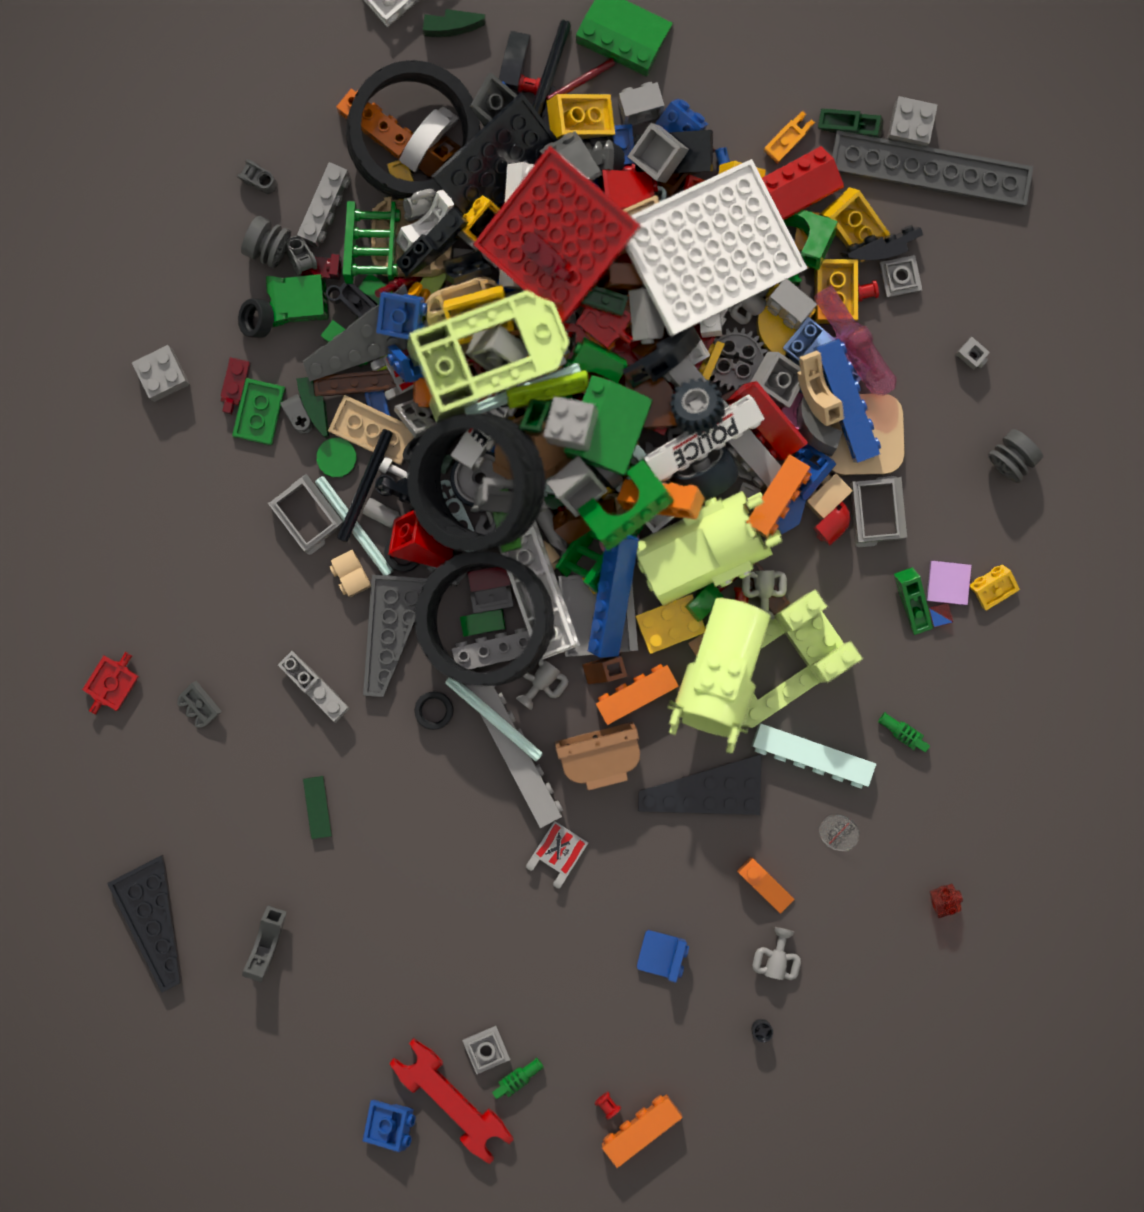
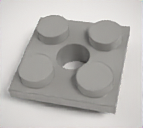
[879,255,922,298]
[462,1026,510,1074]

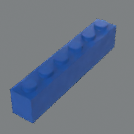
[813,339,881,463]
[588,535,639,658]

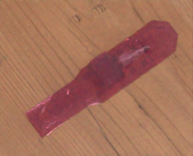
[814,285,897,396]

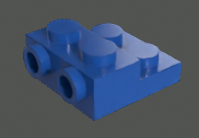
[376,292,428,339]
[363,1100,416,1152]

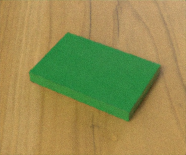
[232,378,286,446]

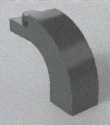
[796,397,843,456]
[242,906,287,982]

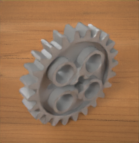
[710,327,768,392]

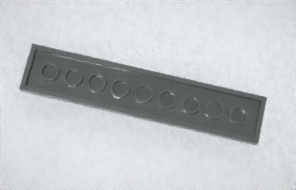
[832,130,1034,207]

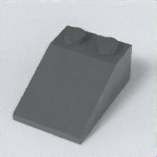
[470,72,518,126]
[540,131,602,181]

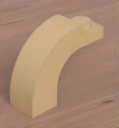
[797,351,844,426]

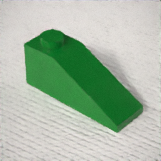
[894,567,933,635]

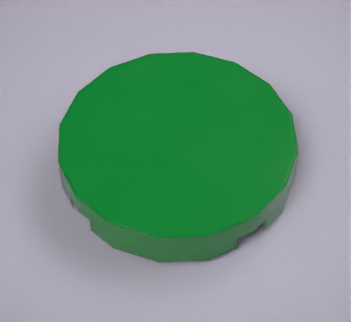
[317,438,357,478]

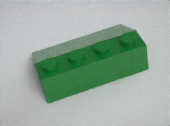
[576,0,673,77]
[564,375,653,476]

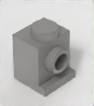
[955,337,990,370]

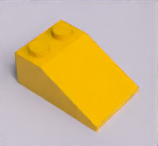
[547,94,615,140]
[820,187,890,262]

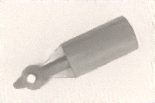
[362,497,400,528]
[536,507,567,557]

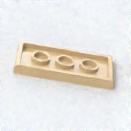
[328,395,414,465]

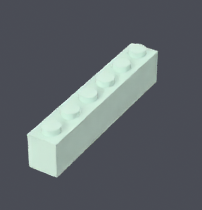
[751,723,876,789]

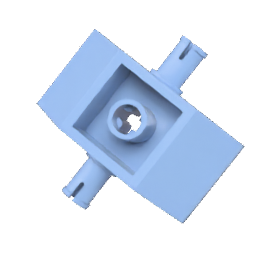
[783,317,870,394]

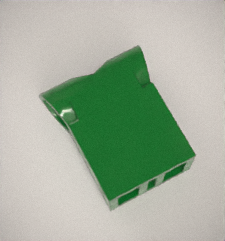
[266,274,329,327]

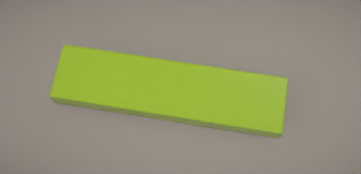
[506,370,588,409]

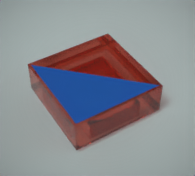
[928,603,953,628]

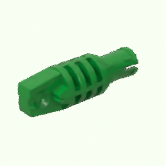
[878,712,930,753]
[492,1058,544,1099]

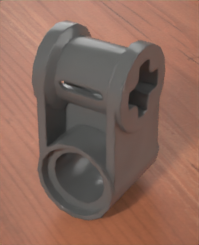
[237,159,277,194]
[287,236,317,275]
[280,394,313,434]

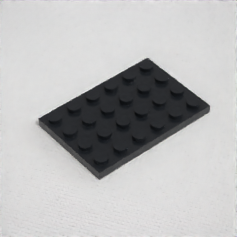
[431,93,558,235]

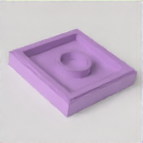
[926,561,971,605]

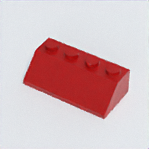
[762,146,844,220]
[726,381,808,461]

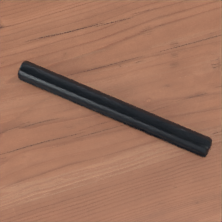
[532,20,571,117]
[337,429,393,542]

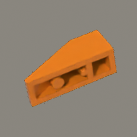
[737,856,795,914]

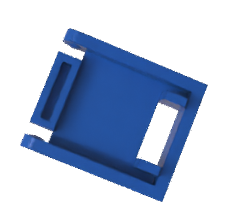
[794,444,836,500]

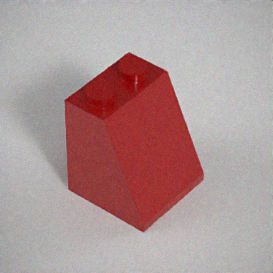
[602,170,658,209]
[388,510,454,568]

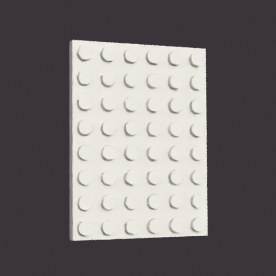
[625,159,807,336]

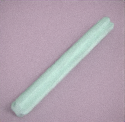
[464,364,581,415]
[315,476,393,576]
[445,678,543,761]

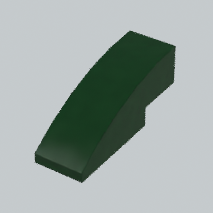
[423,9,486,37]
[818,108,884,138]
[296,377,330,439]
[520,399,553,433]

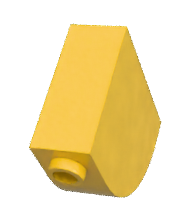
[756,284,816,356]

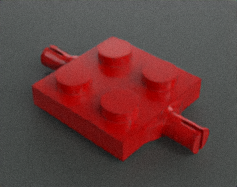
[576,304,633,349]
[82,652,140,715]

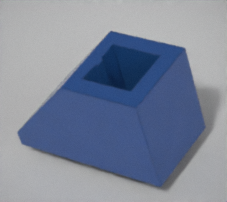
[777,496,806,535]

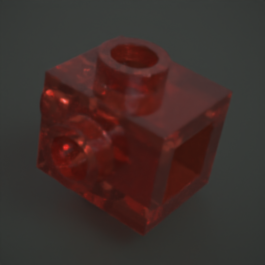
[929,883,963,918]

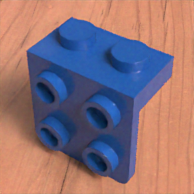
[655,99,708,133]
[387,344,424,383]
[637,930,689,982]

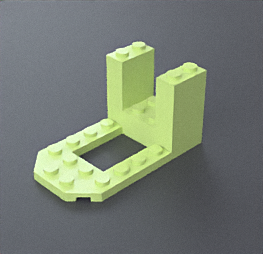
[407,291,569,423]
[744,590,862,728]

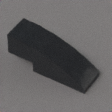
[499,31,530,91]

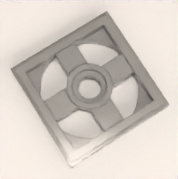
[394,399,436,438]

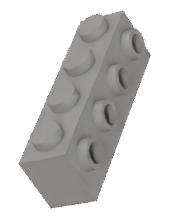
[297,162,351,248]
[452,628,530,670]

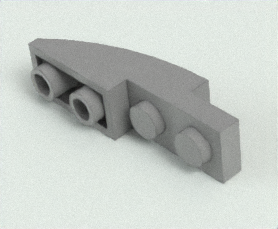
[278,651,350,723]

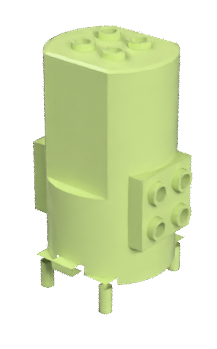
[636,491,782,606]
[668,598,771,753]

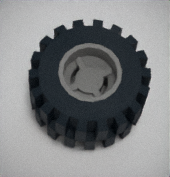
[670,378,725,436]

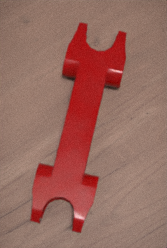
[389,1038,514,1164]

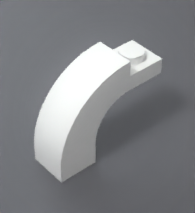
[399,106,459,172]
[396,190,454,253]

